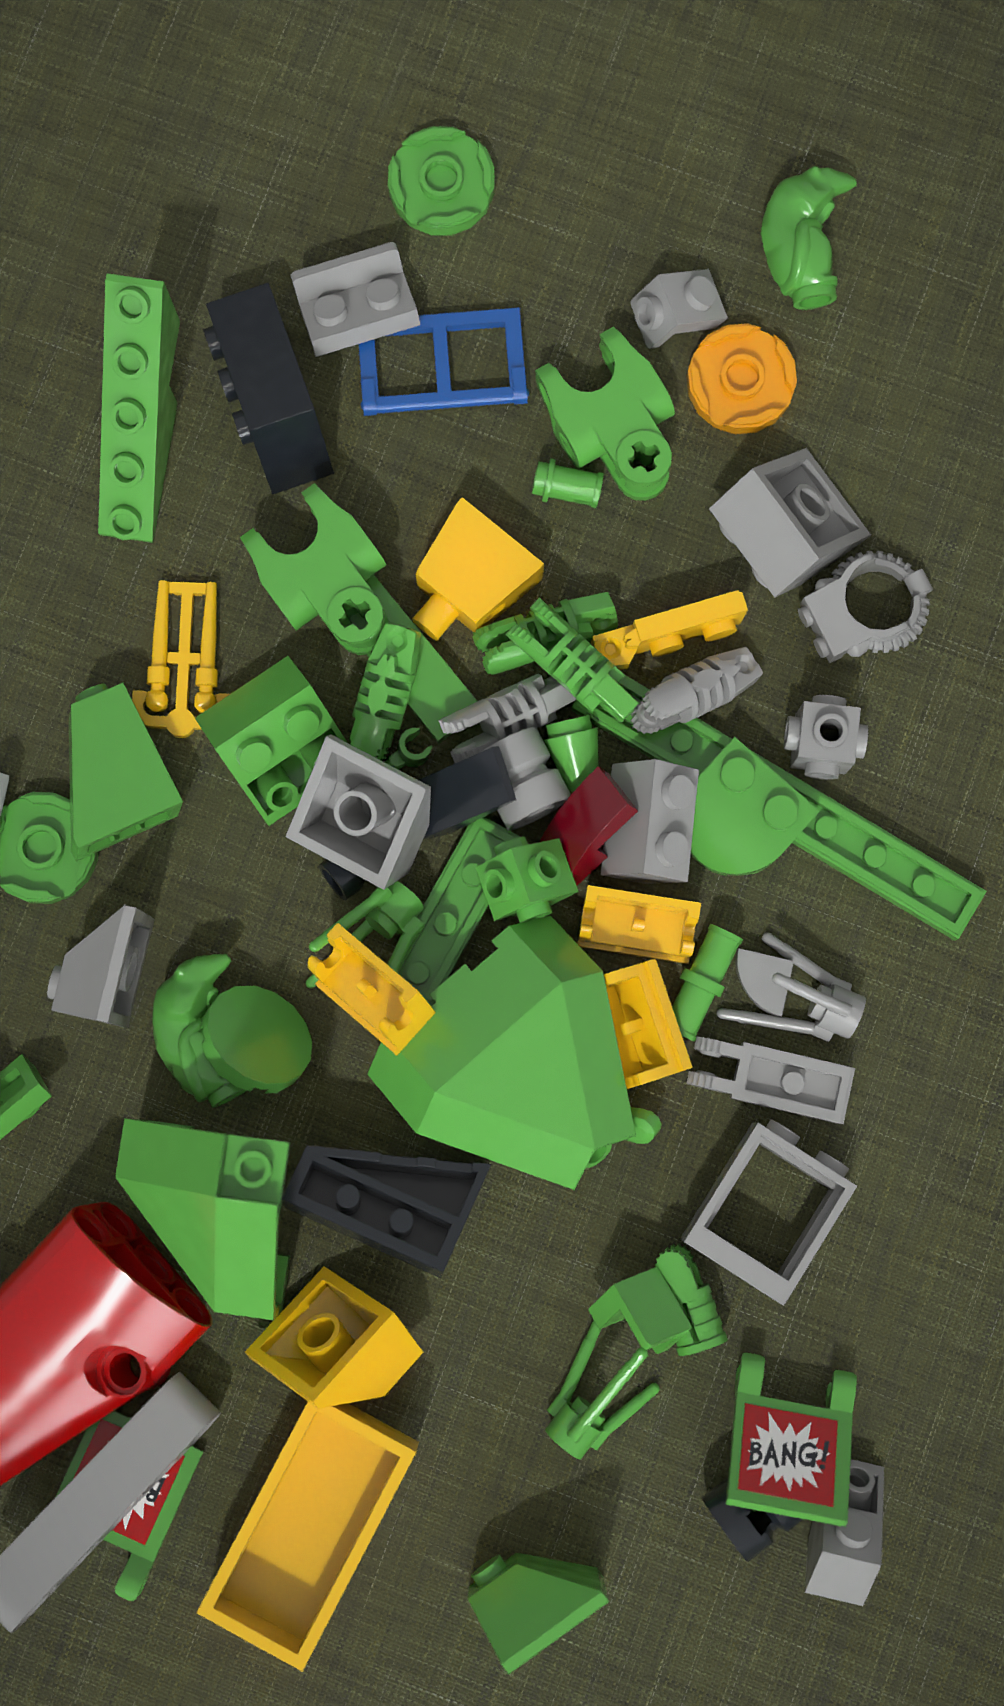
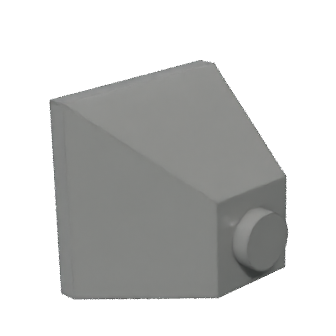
[47,905,155,1028]

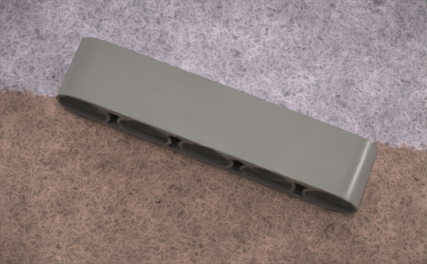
[0,1372,221,1634]

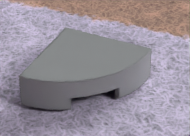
[735,948,794,1017]

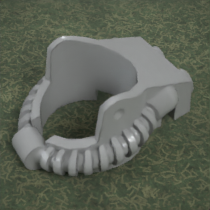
[798,551,933,663]

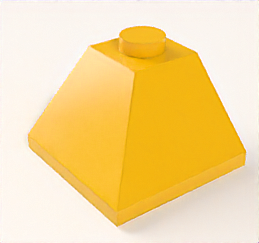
[245,1266,423,1409]

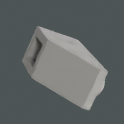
[805,1459,884,1606]

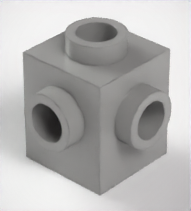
[784,695,868,779]

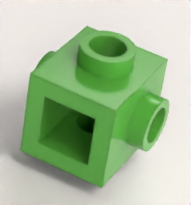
[475,837,578,923]

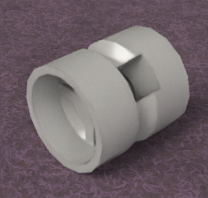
[481,727,571,831]

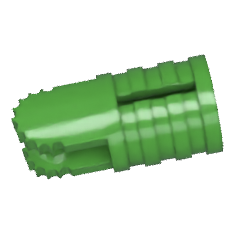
[655,1243,728,1356]

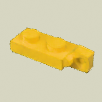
[591,590,748,670]

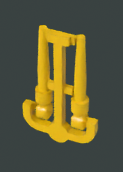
[132,580,230,738]

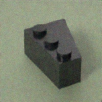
[203,282,334,495]
[282,1145,491,1278]

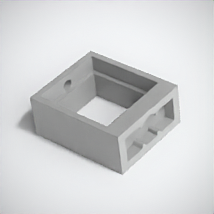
[680,1119,857,1306]

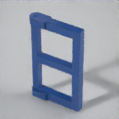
[359,308,529,416]

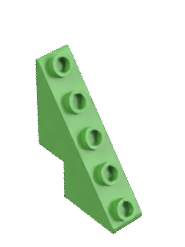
[98,273,180,543]

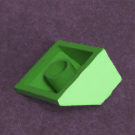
[468,1553,609,1675]

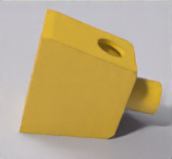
[412,498,544,641]

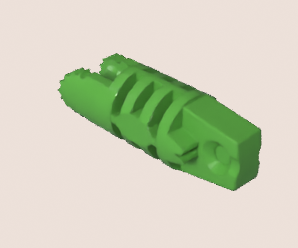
[472,592,618,675]
[505,597,638,722]
[350,623,421,761]

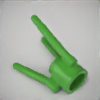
[305,881,425,989]
[545,1321,660,1460]

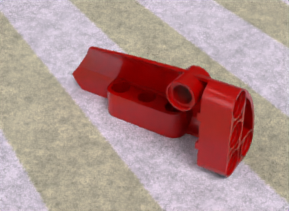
[0,1202,213,1487]

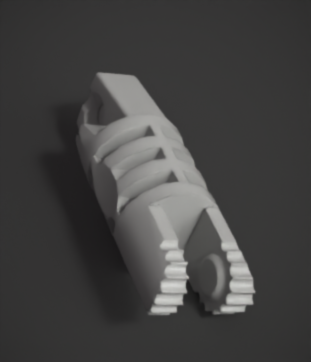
[630,647,763,734]
[438,673,576,763]

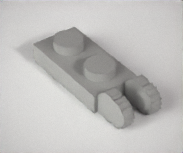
[686,1036,855,1124]

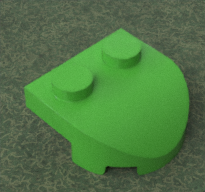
[691,737,820,876]

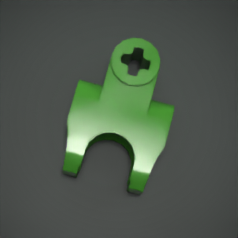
[535,327,675,501]
[240,483,390,655]

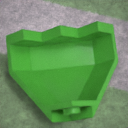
[367,916,636,1190]
[115,1118,291,1320]

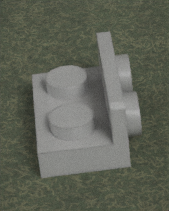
[291,242,420,357]

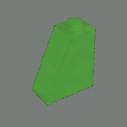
[69,683,183,861]

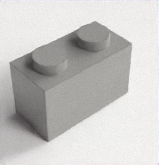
[601,759,699,884]

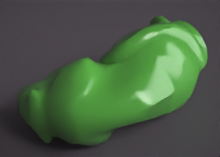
[761,166,857,310]
[152,954,246,1108]

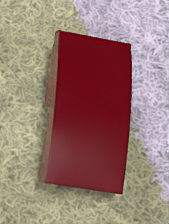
[539,766,638,886]

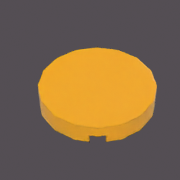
[687,323,797,434]

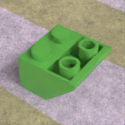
[195,656,347,826]

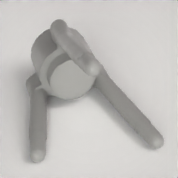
[717,933,866,1042]

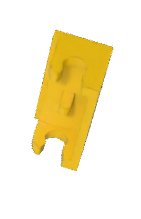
[578,885,701,964]
[308,923,436,1056]
[604,958,693,1089]

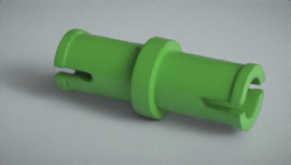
[672,924,743,1042]

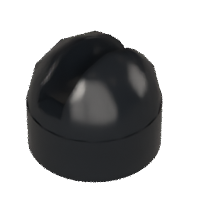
[319,859,365,901]

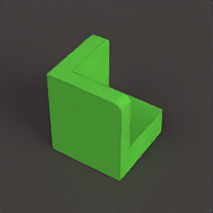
[588,1267,693,1354]

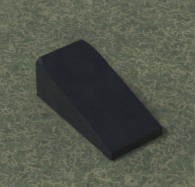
[419,746,516,839]

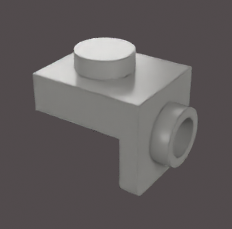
[631,269,728,348]

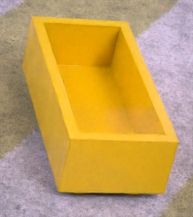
[197,1402,419,1671]

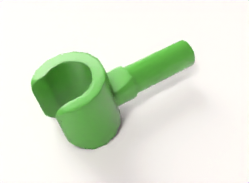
[384,728,432,770]

